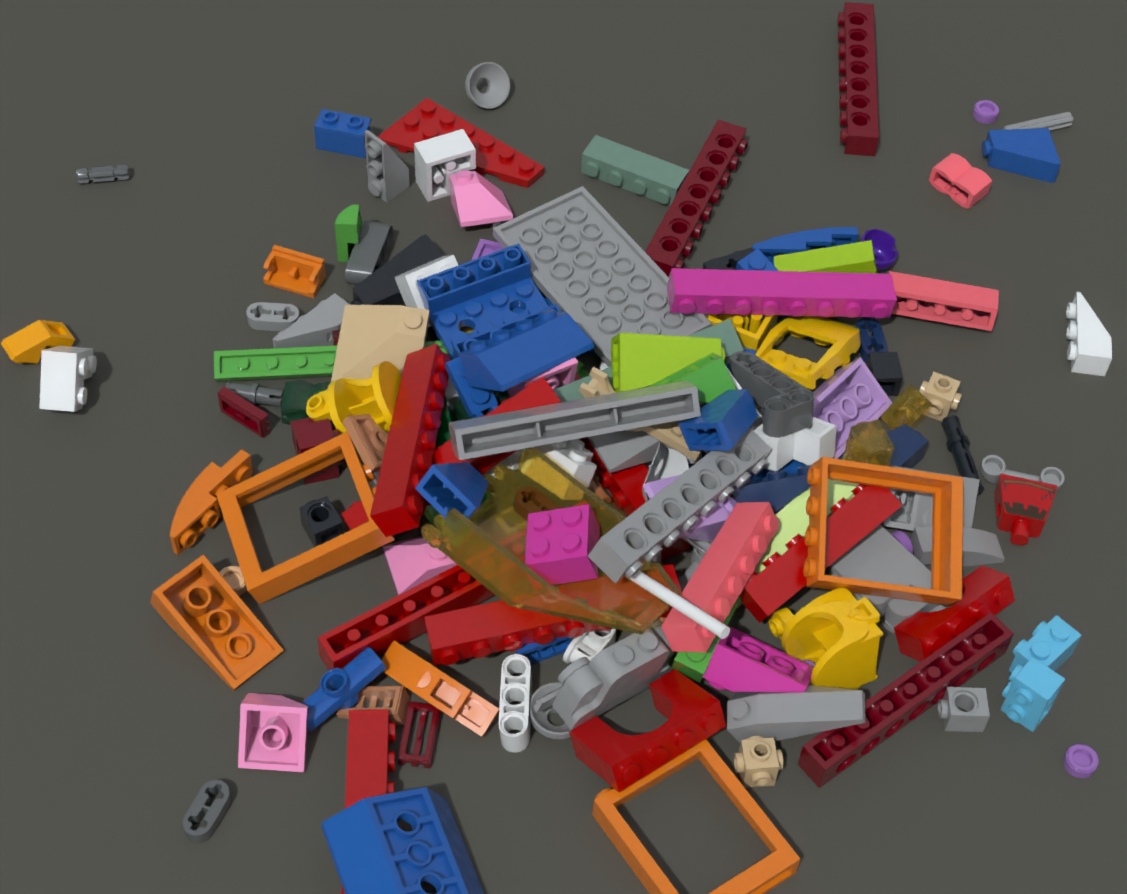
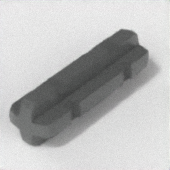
[76,164,130,184]

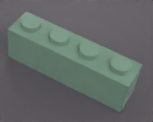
[581,135,690,206]

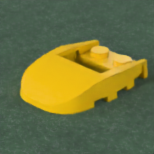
[755,315,861,390]

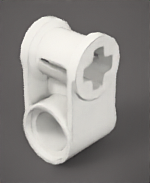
[563,626,616,664]

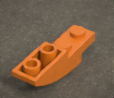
[170,449,254,555]
[381,640,499,737]

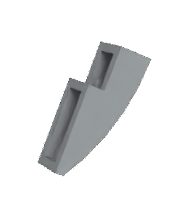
[911,526,1005,567]

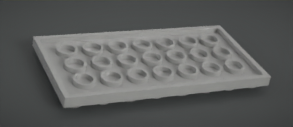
[493,186,712,367]

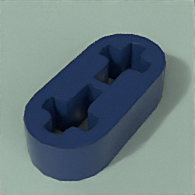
[856,317,888,363]

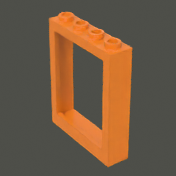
[216,432,394,604]
[803,457,963,605]
[592,739,801,894]

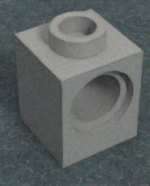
[937,687,990,732]

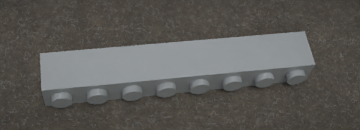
[449,380,701,460]

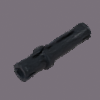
[941,415,984,496]

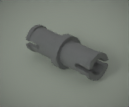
[225,381,286,408]

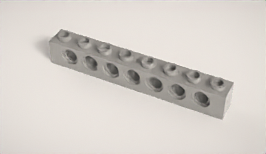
[588,427,772,584]

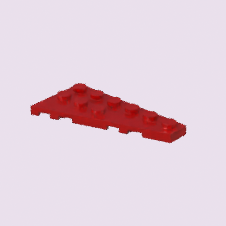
[378,98,545,188]

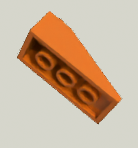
[150,554,284,691]

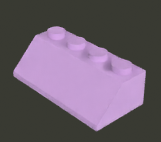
[813,357,893,459]

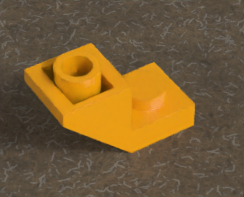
[1,320,75,364]

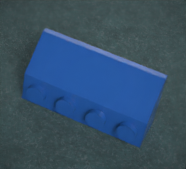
[459,309,594,392]

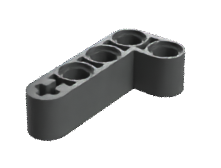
[730,351,815,438]

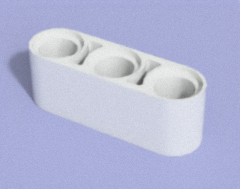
[498,654,532,753]

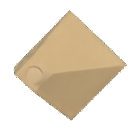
[331,305,429,382]

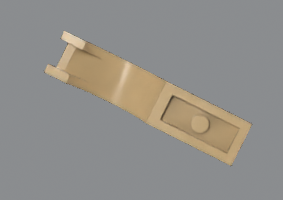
[578,367,701,461]

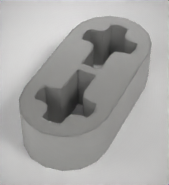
[246,302,300,331]

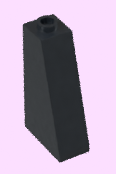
[351,234,443,306]

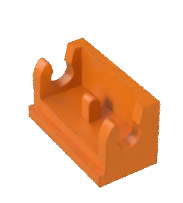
[263,245,326,298]

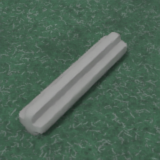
[1003,112,1074,131]

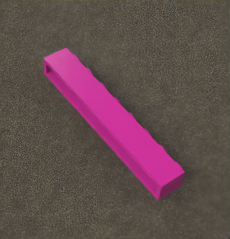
[667,268,897,318]

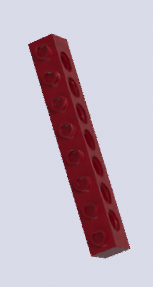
[837,2,879,156]
[645,120,749,277]
[797,612,1014,788]

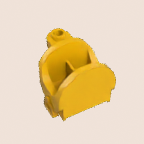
[306,361,402,435]
[768,588,883,690]

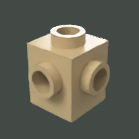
[918,371,962,421]
[734,736,783,788]

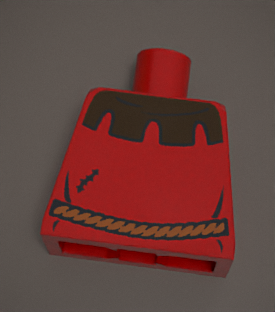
[994,474,1057,545]

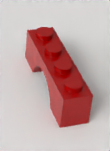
[894,565,1015,662]

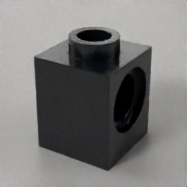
[299,496,344,547]

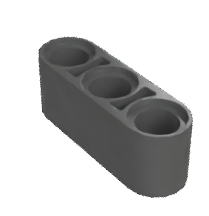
[345,220,393,285]

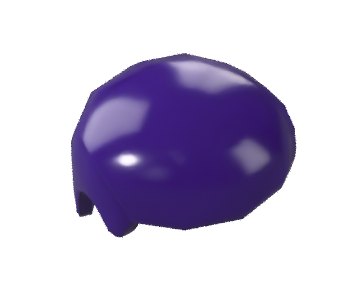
[859,229,899,271]

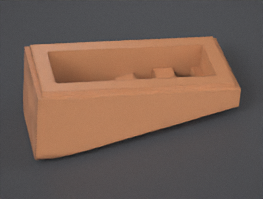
[336,686,410,725]

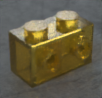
[842,419,894,466]

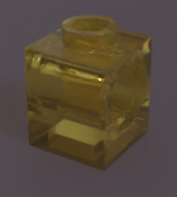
[880,385,932,430]

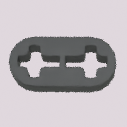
[182,779,232,843]

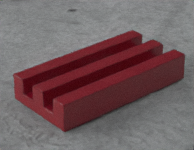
[217,386,271,438]
[398,702,441,769]

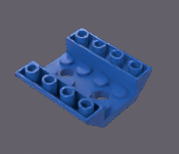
[417,243,561,360]
[321,787,484,894]

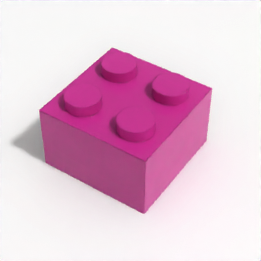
[525,504,600,587]

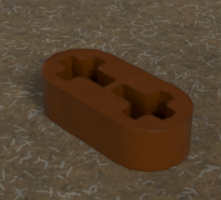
[513,486,561,521]

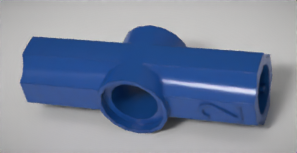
[301,647,386,732]

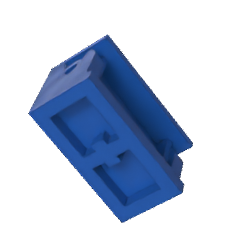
[314,109,372,158]

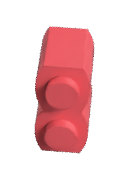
[929,153,992,209]

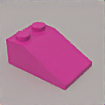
[702,626,814,692]

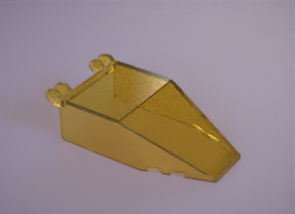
[421,447,682,634]

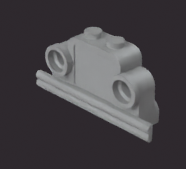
[825,525,946,633]
[533,618,675,730]

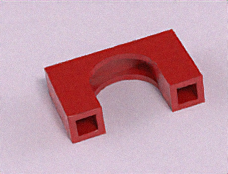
[569,669,726,792]

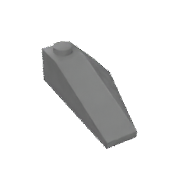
[727,685,866,743]

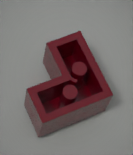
[290,417,343,485]

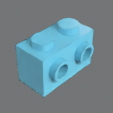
[1009,615,1082,673]
[1000,657,1065,732]

